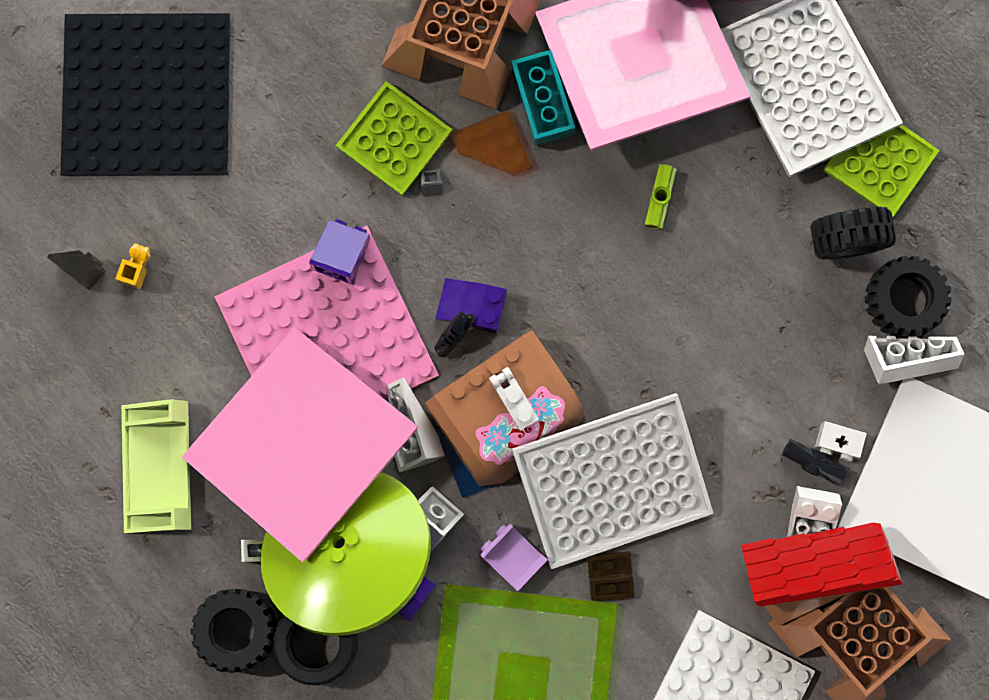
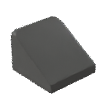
[420,169,443,197]

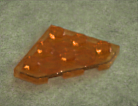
[451,110,532,176]

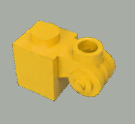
[115,243,151,290]

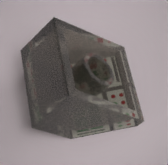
[47,250,105,291]

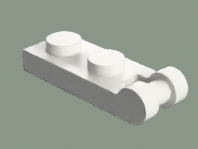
[489,367,539,431]

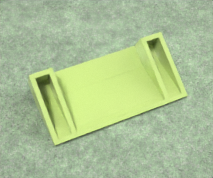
[121,399,191,533]

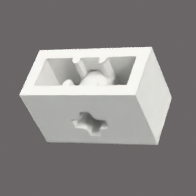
[815,421,867,462]

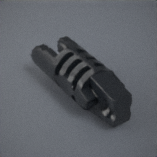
[434,312,475,357]

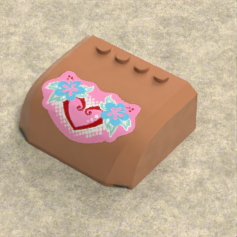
[425,331,585,487]

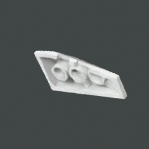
[388,378,445,472]

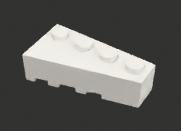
[864,336,964,384]

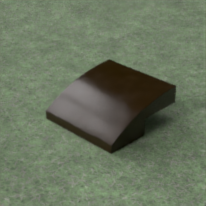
[587,551,634,601]

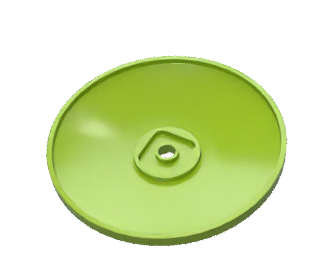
[261,472,431,636]

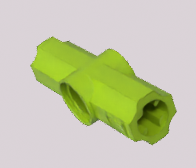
[644,164,677,230]

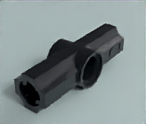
[781,439,847,486]

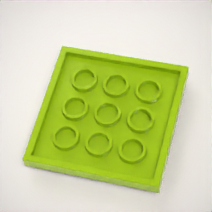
[336,81,453,197]
[823,125,940,217]

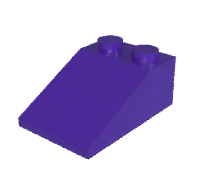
[435,278,507,334]

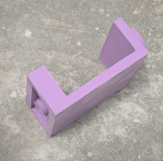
[480,524,548,591]

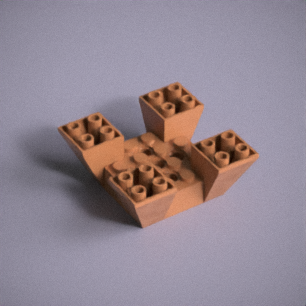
[381,0,541,110]
[768,587,951,700]

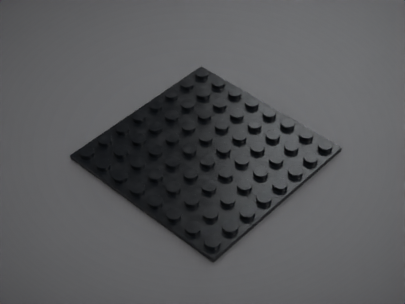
[60,13,230,176]

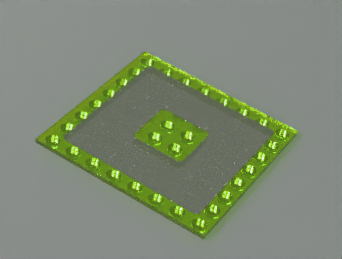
[432,584,617,700]

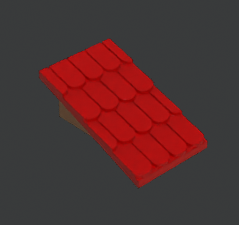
[741,522,903,626]

